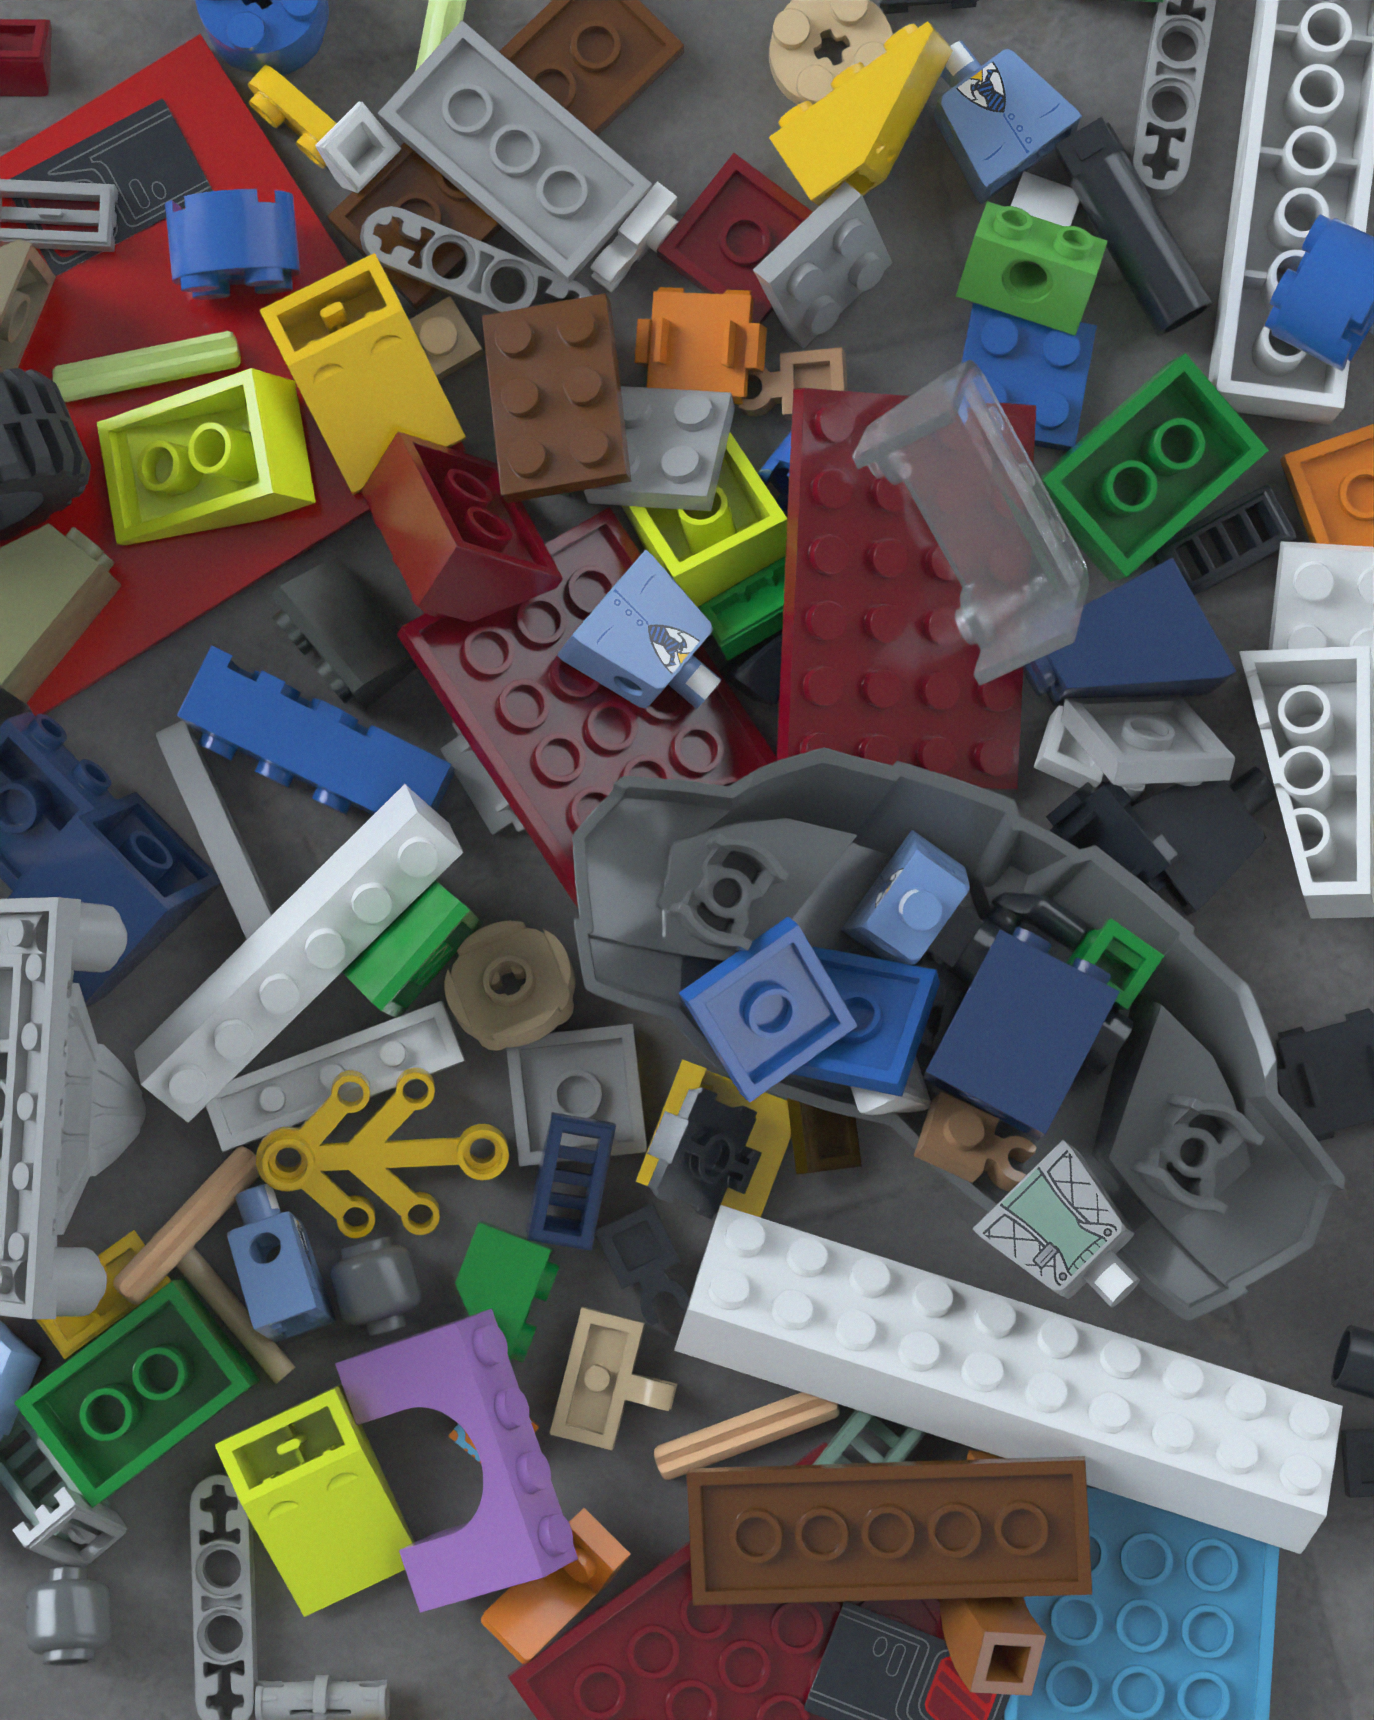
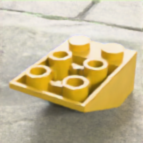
[769,21,953,206]
[260,253,466,495]

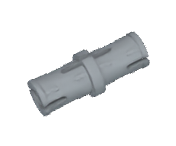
[255,1675,391,1720]

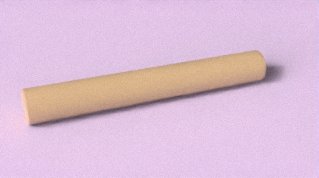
[152,1230,296,1384]

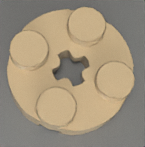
[769,0,893,105]
[444,920,576,1051]

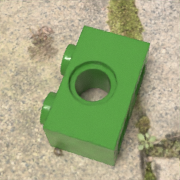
[956,201,1108,336]

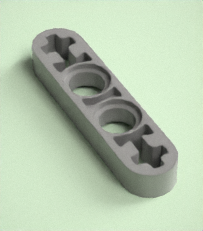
[1130,0,1216,198]
[360,206,592,313]
[156,720,275,939]
[190,1471,258,1720]

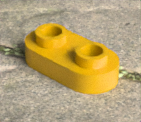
[248,65,337,169]

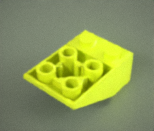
[215,1384,414,1617]

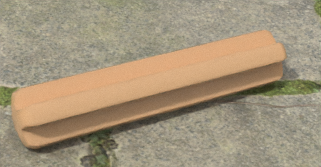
[113,1146,260,1305]
[654,1392,840,1480]

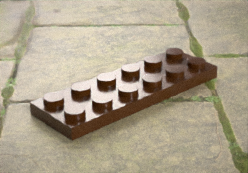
[327,0,684,310]
[687,1456,1092,1606]

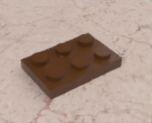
[482,293,632,503]

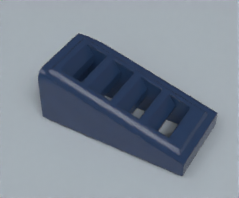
[526,1112,616,1251]

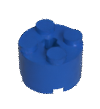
[195,0,329,76]
[165,189,300,300]
[1265,214,1374,371]

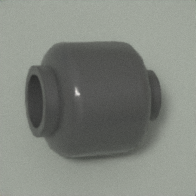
[330,1236,422,1336]
[26,1567,111,1666]

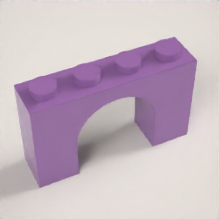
[335,1309,578,1613]

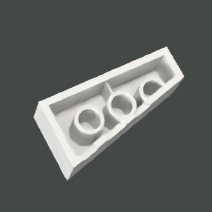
[1239,646,1374,919]

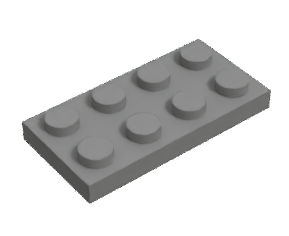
[378,20,652,284]

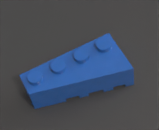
[177,645,455,815]

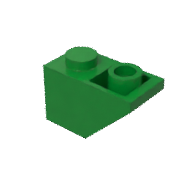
[455,1221,560,1363]

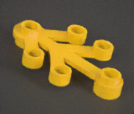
[256,1067,509,1238]

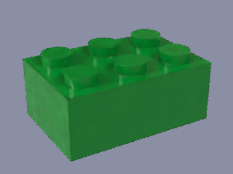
[1032,353,1269,582]
[14,1278,260,1508]

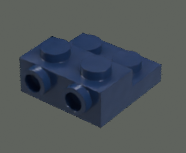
[0,711,117,891]

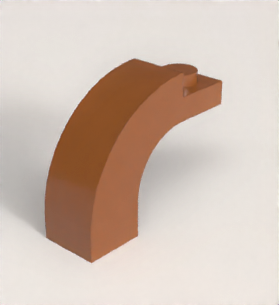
[939,1450,1046,1696]

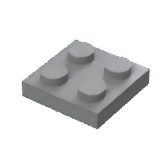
[753,182,892,349]
[584,386,735,511]
[1061,695,1235,788]
[506,1024,648,1166]

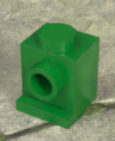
[1066,918,1164,1010]

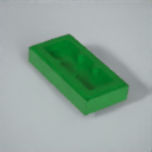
[698,556,786,660]

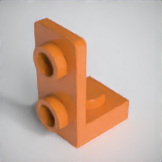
[481,1508,630,1664]

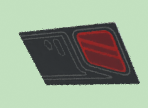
[9,99,213,276]
[804,1601,1010,1720]

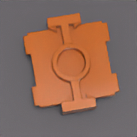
[634,287,767,405]

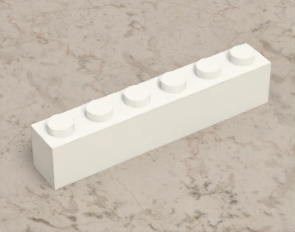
[134,784,463,1122]

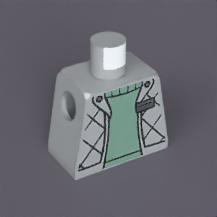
[973,1140,1140,1307]

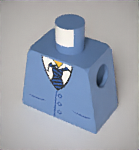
[934,41,1082,204]
[557,550,722,709]
[841,830,970,965]
[227,1184,336,1343]

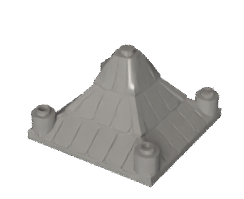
[0,897,146,1319]

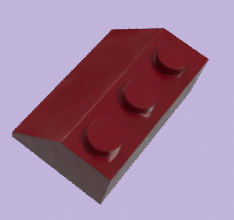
[361,431,563,622]

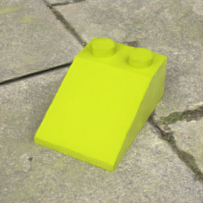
[97,368,316,545]
[621,432,787,607]

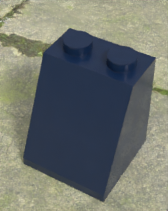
[1023,558,1236,706]
[7,792,221,1008]
[923,927,1120,1140]

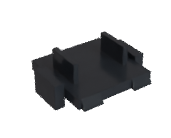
[1046,780,1178,893]
[1276,1008,1374,1142]
[647,1087,762,1219]

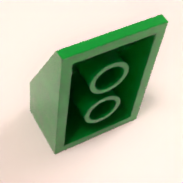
[342,880,483,1018]

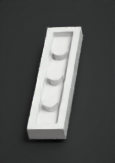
[206,1001,465,1152]

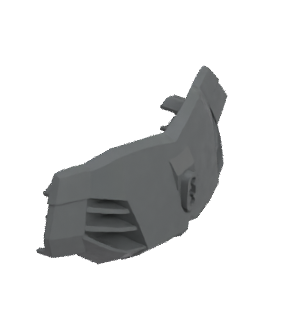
[572,747,1345,1321]

